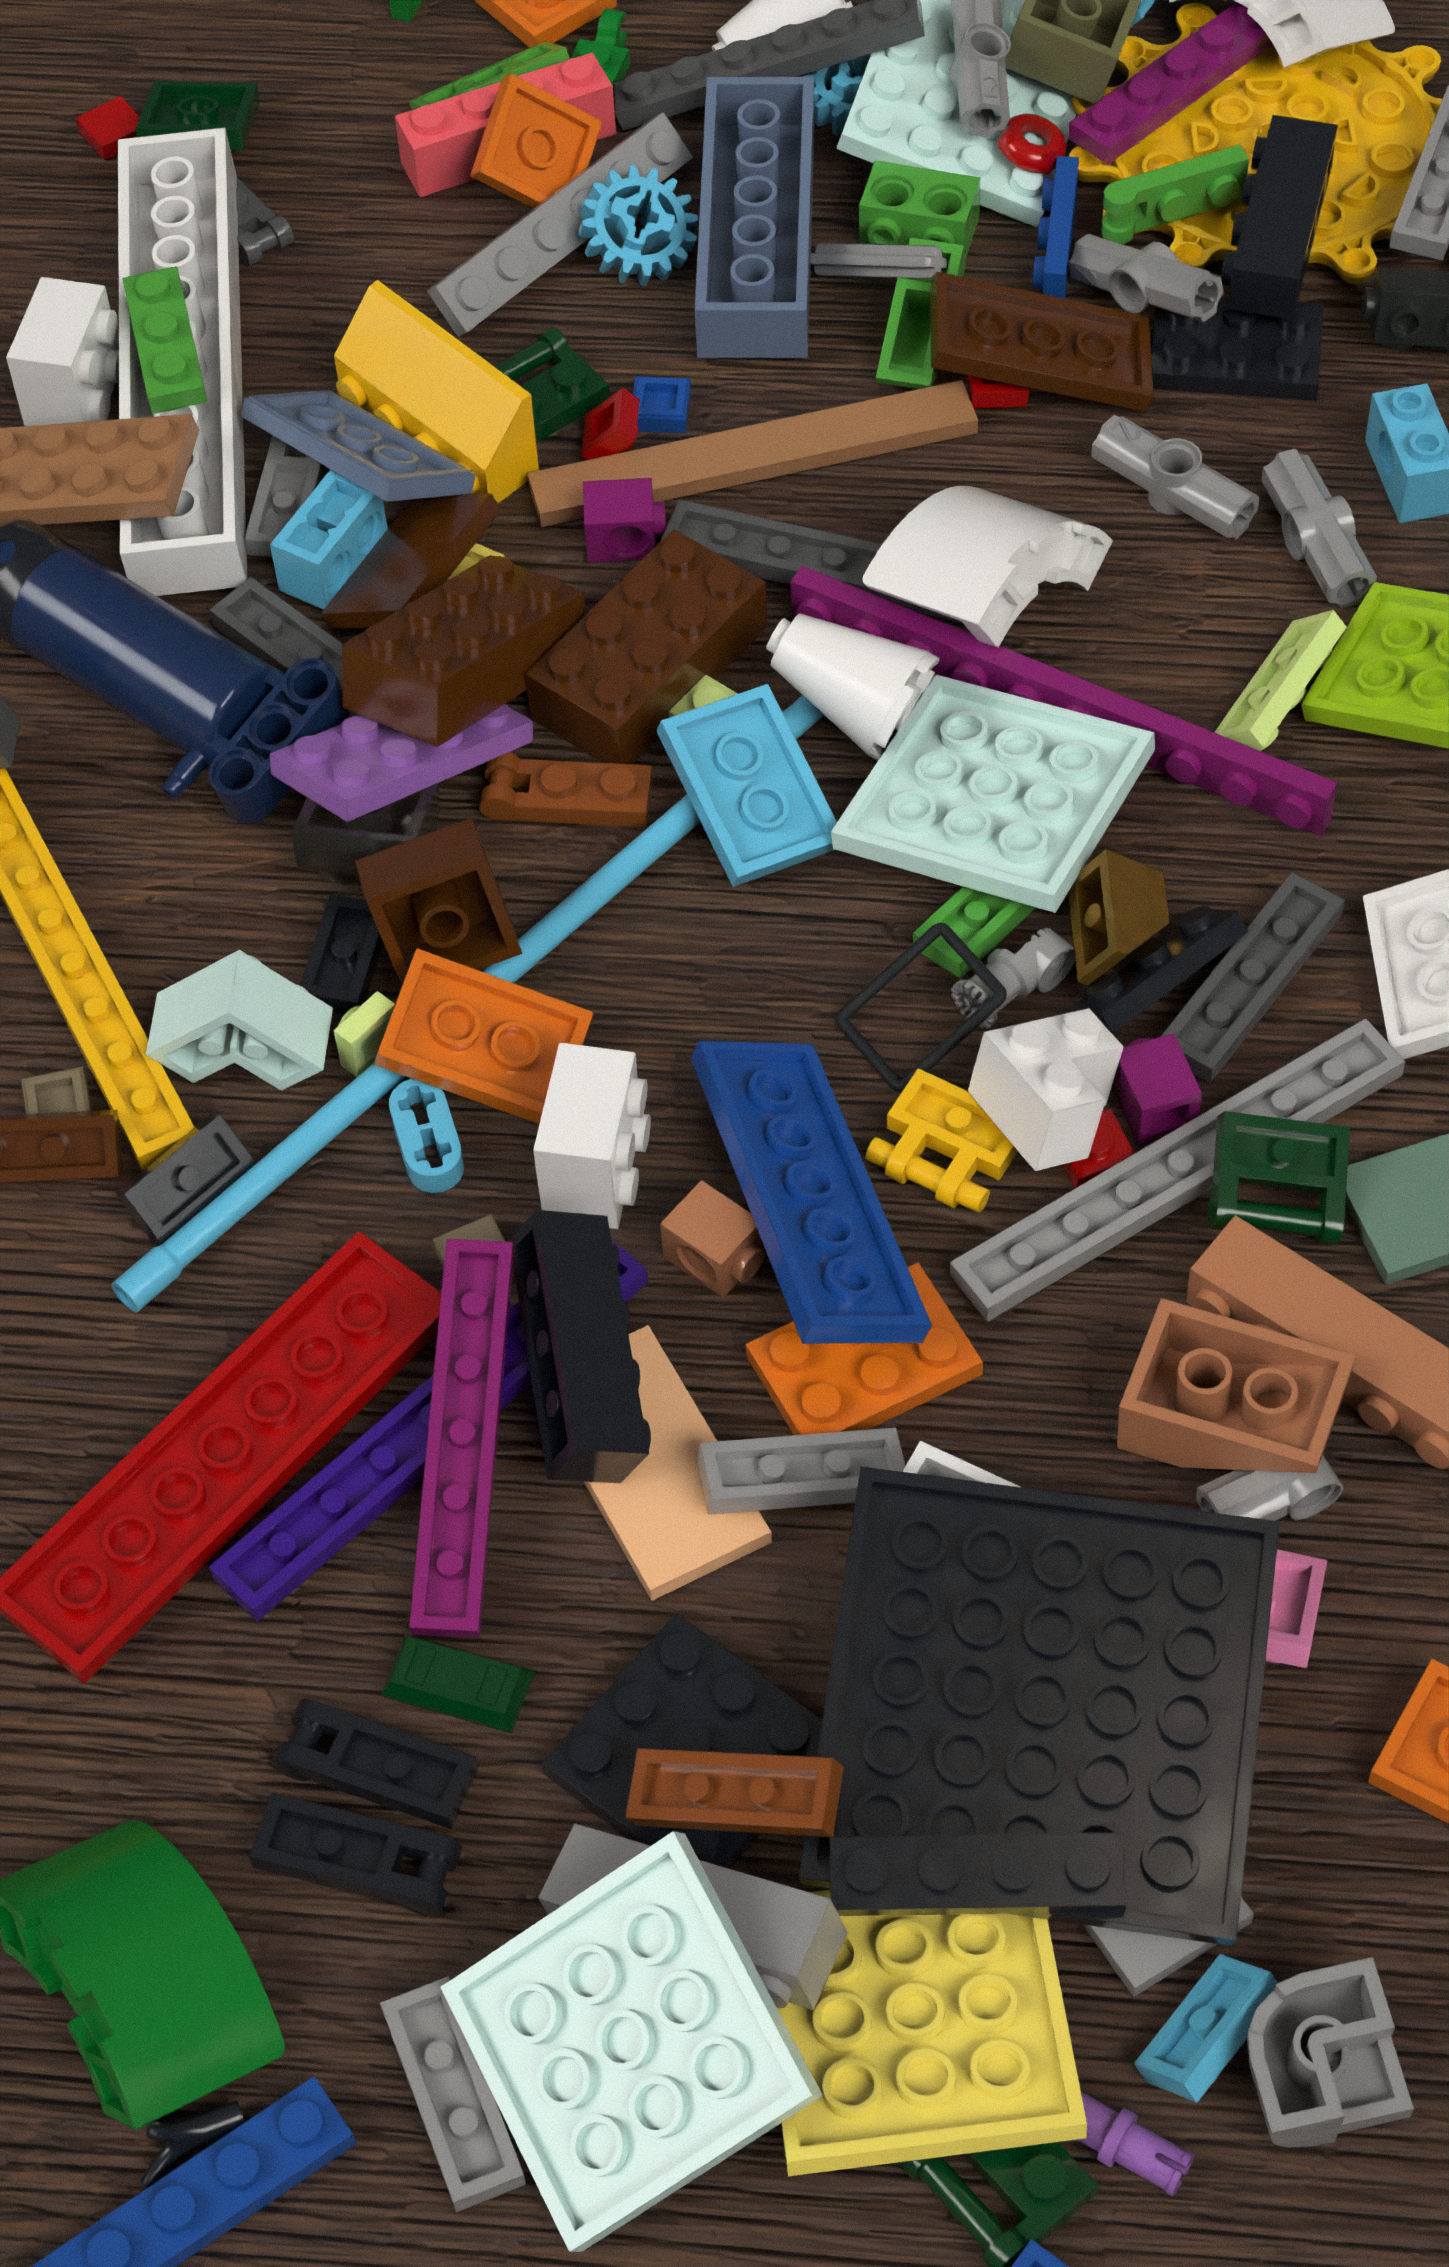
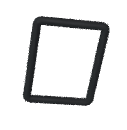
[836,923,1007,1092]

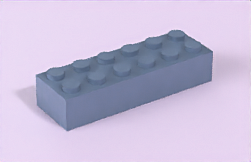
[695,77,815,358]

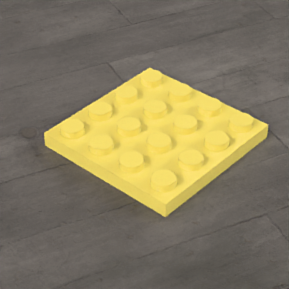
[777,1890,1087,2177]

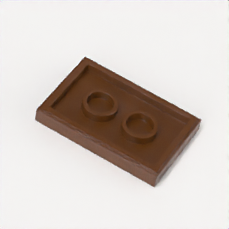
[321,493,501,629]

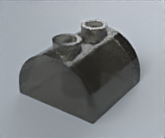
[292,783,439,884]

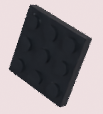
[542,1613,822,1869]

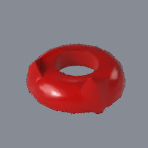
[997,113,1067,175]

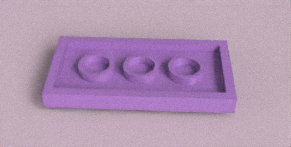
[270,704,533,822]

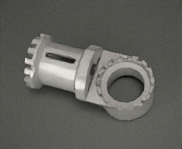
[951,928,1075,1029]

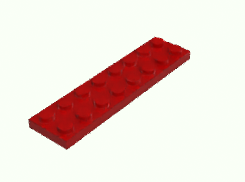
[0,1231,441,1684]

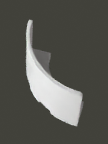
[1169,0,1395,68]
[863,486,1113,648]

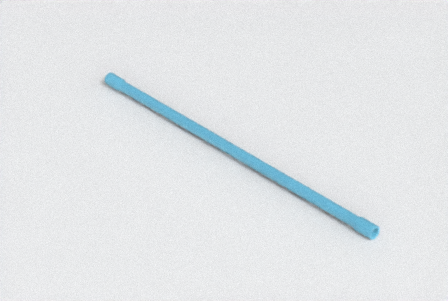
[111,695,824,1313]

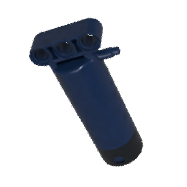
[0,520,350,823]

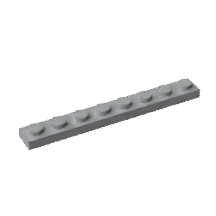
[950,1018,1405,1322]

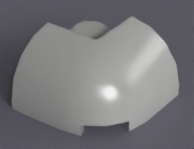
[1247,1957,1414,2148]

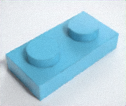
[1134,1954,1278,2103]

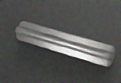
[810,243,947,280]

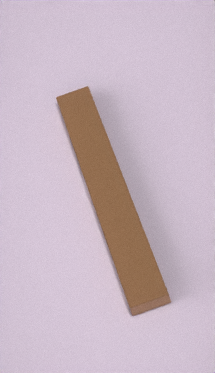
[527,380,978,527]

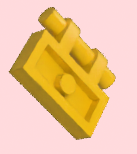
[865,1068,1018,1213]

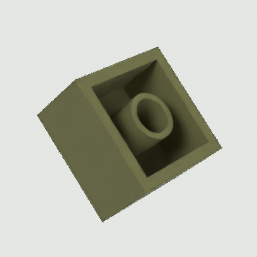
[1005,0,1141,104]

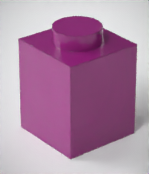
[1112,1033,1202,1146]

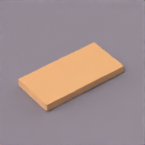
[531,1325,772,1601]

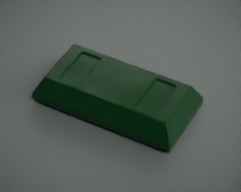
[381,1634,535,1734]

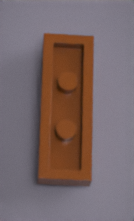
[625,1748,844,1837]

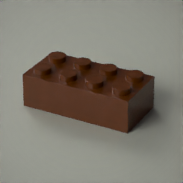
[525,529,767,764]
[342,555,584,747]

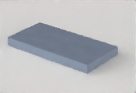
[241,390,475,502]

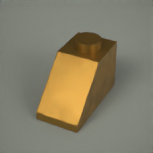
[1068,849,1170,986]

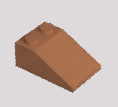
[1117,1298,1356,1473]

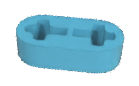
[389,1078,464,1193]

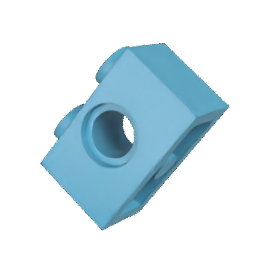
[1365,383,1449,523]

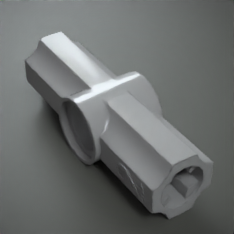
[950,0,1011,137]
[1068,234,1224,322]
[1091,414,1259,540]
[1261,448,1377,609]

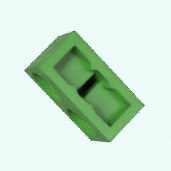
[859,160,981,260]

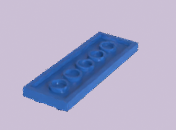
[691,1041,932,1344]

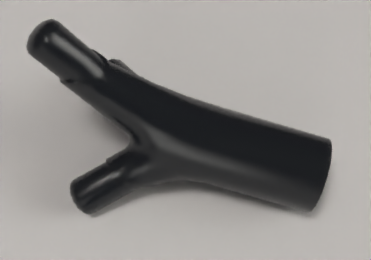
[141,2100,244,2188]

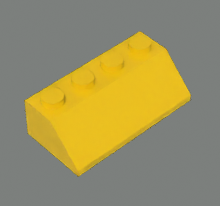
[334,280,539,503]

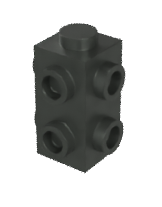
[1361,267,1449,353]

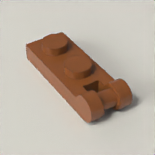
[479,752,653,827]

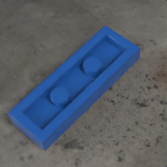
[1033,156,1079,299]

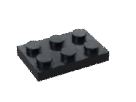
[1151,297,1324,401]

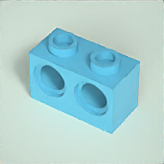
[270,470,388,610]

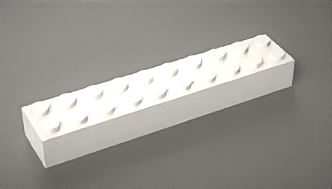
[118,128,247,596]

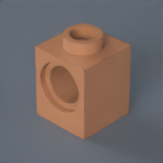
[660,1180,765,1298]

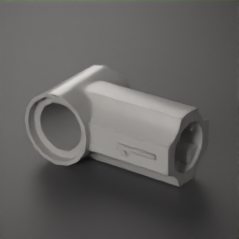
[1196,1455,1343,1521]

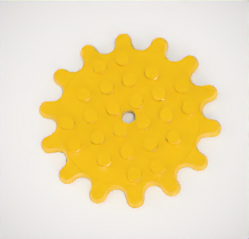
[1069,3,1443,285]

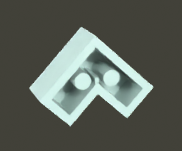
[146,950,333,1091]

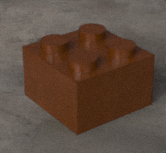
[355,818,523,986]

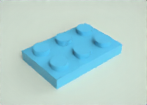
[657,684,837,887]

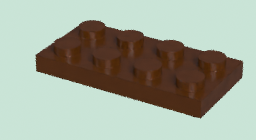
[930,272,1153,412]

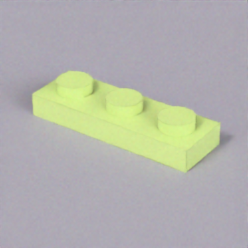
[1214,610,1347,751]

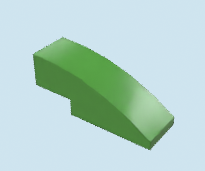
[876,237,966,389]

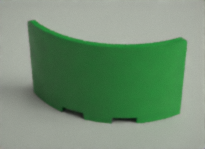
[0,1820,285,2130]

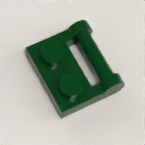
[494,326,610,443]
[1207,1111,1350,1245]
[898,2142,1098,2267]

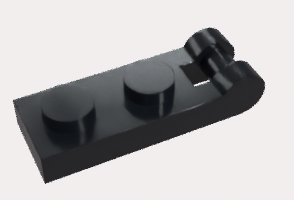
[271,1699,479,1829]
[249,1793,463,1917]

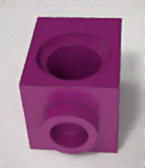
[583,478,666,563]

